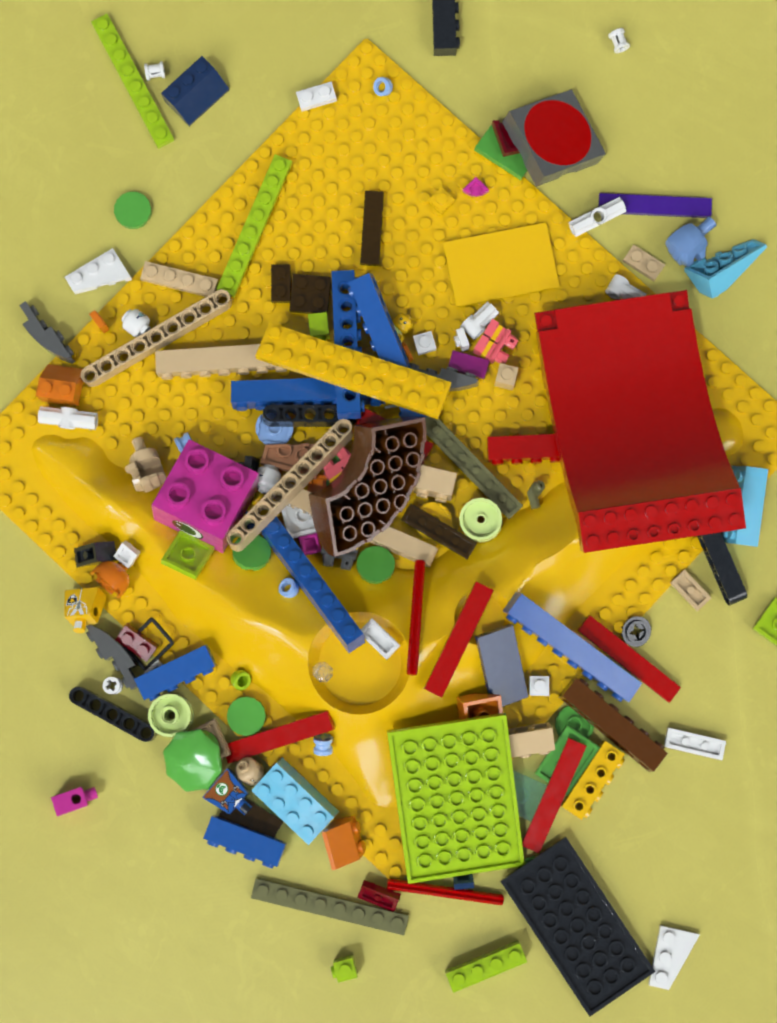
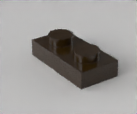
[271,264,291,303]

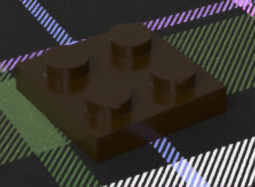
[290,274,331,315]

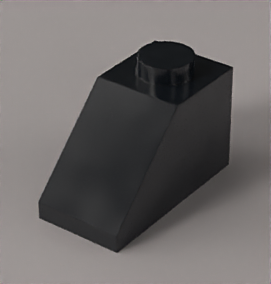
[74,541,117,568]

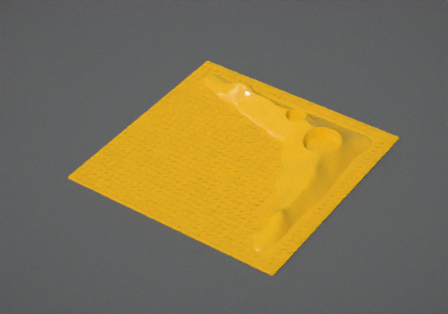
[0,39,777,880]

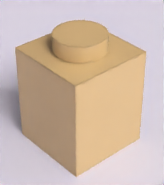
[494,363,518,391]

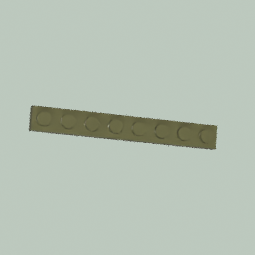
[425,417,523,519]
[251,878,409,935]

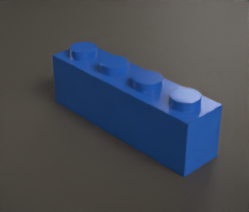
[134,644,217,701]
[203,815,287,869]

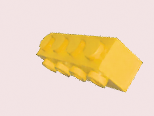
[561,740,625,820]

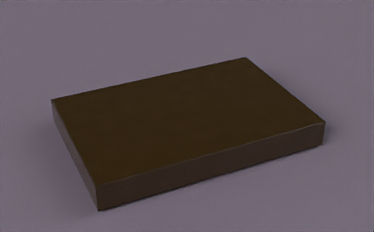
[218,797,284,838]

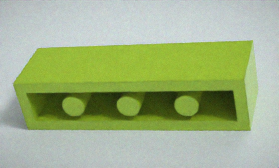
[445,940,527,993]

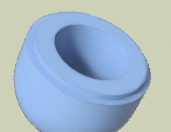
[373,77,393,96]
[279,578,299,598]

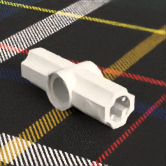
[568,197,627,237]
[38,406,98,430]

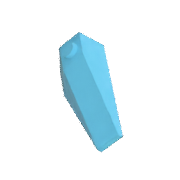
[684,239,767,299]

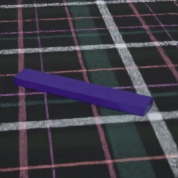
[598,193,712,218]

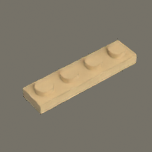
[140,261,219,297]

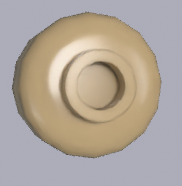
[235,757,264,786]

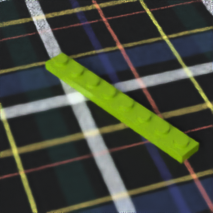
[91,14,175,149]
[217,154,293,298]

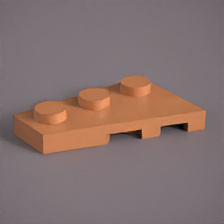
[260,443,322,480]

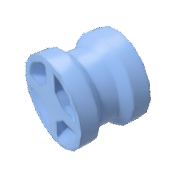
[174,432,192,453]
[313,733,333,756]

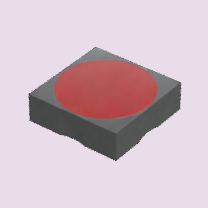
[502,89,606,187]

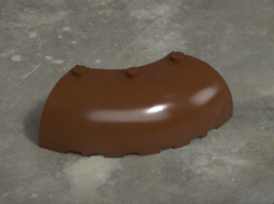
[309,416,427,557]

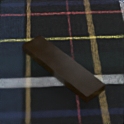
[360,191,384,266]
[401,503,477,560]

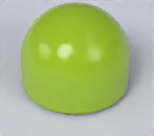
[230,670,251,690]

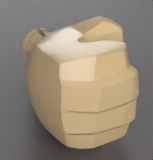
[125,437,167,492]

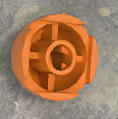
[91,561,130,598]

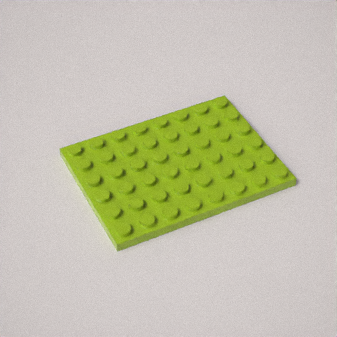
[387,713,525,884]

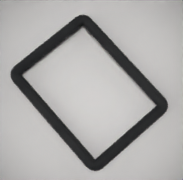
[124,618,174,671]

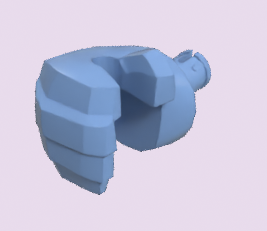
[665,217,717,267]

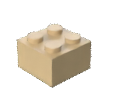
[413,465,457,503]

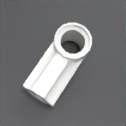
[605,274,646,300]
[460,302,499,340]

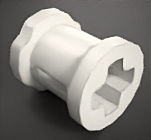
[608,28,630,53]
[144,61,166,81]
[102,677,123,694]

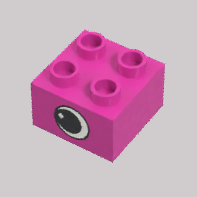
[152,439,259,553]

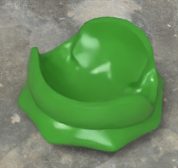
[163,729,222,792]

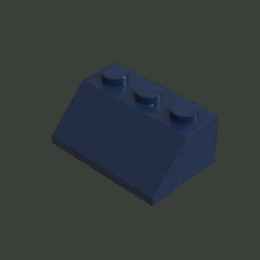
[161,56,230,127]

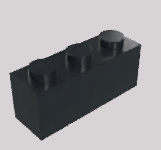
[432,0,460,56]

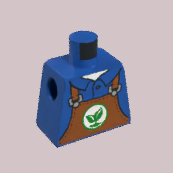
[203,768,252,815]

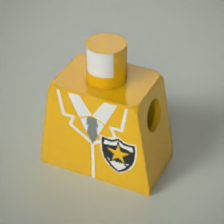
[64,587,107,633]

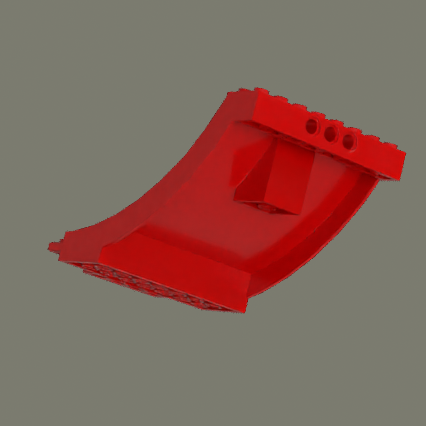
[534,290,746,553]

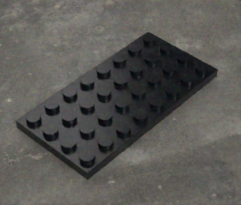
[500,837,655,1017]

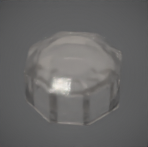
[313,662,333,682]

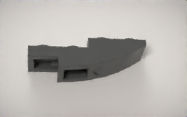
[19,301,75,364]
[410,363,479,392]
[86,625,138,690]

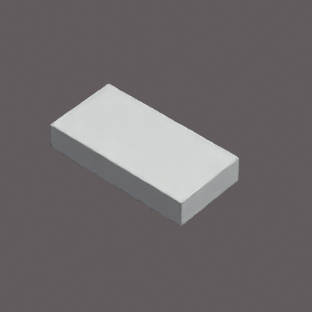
[361,618,400,660]

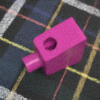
[51,787,98,816]

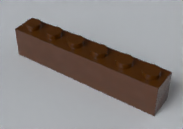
[559,678,668,772]

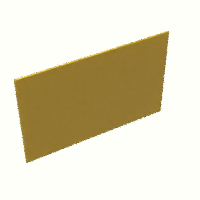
[443,222,560,307]

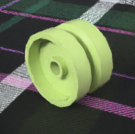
[459,498,503,543]
[148,694,194,737]

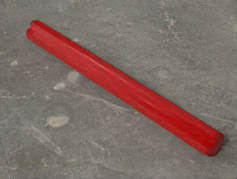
[407,560,425,676]
[387,879,504,905]

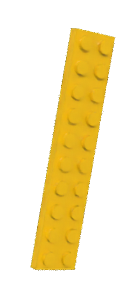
[255,322,451,419]

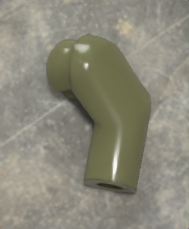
[527,481,545,509]

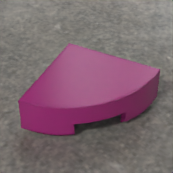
[463,177,489,197]

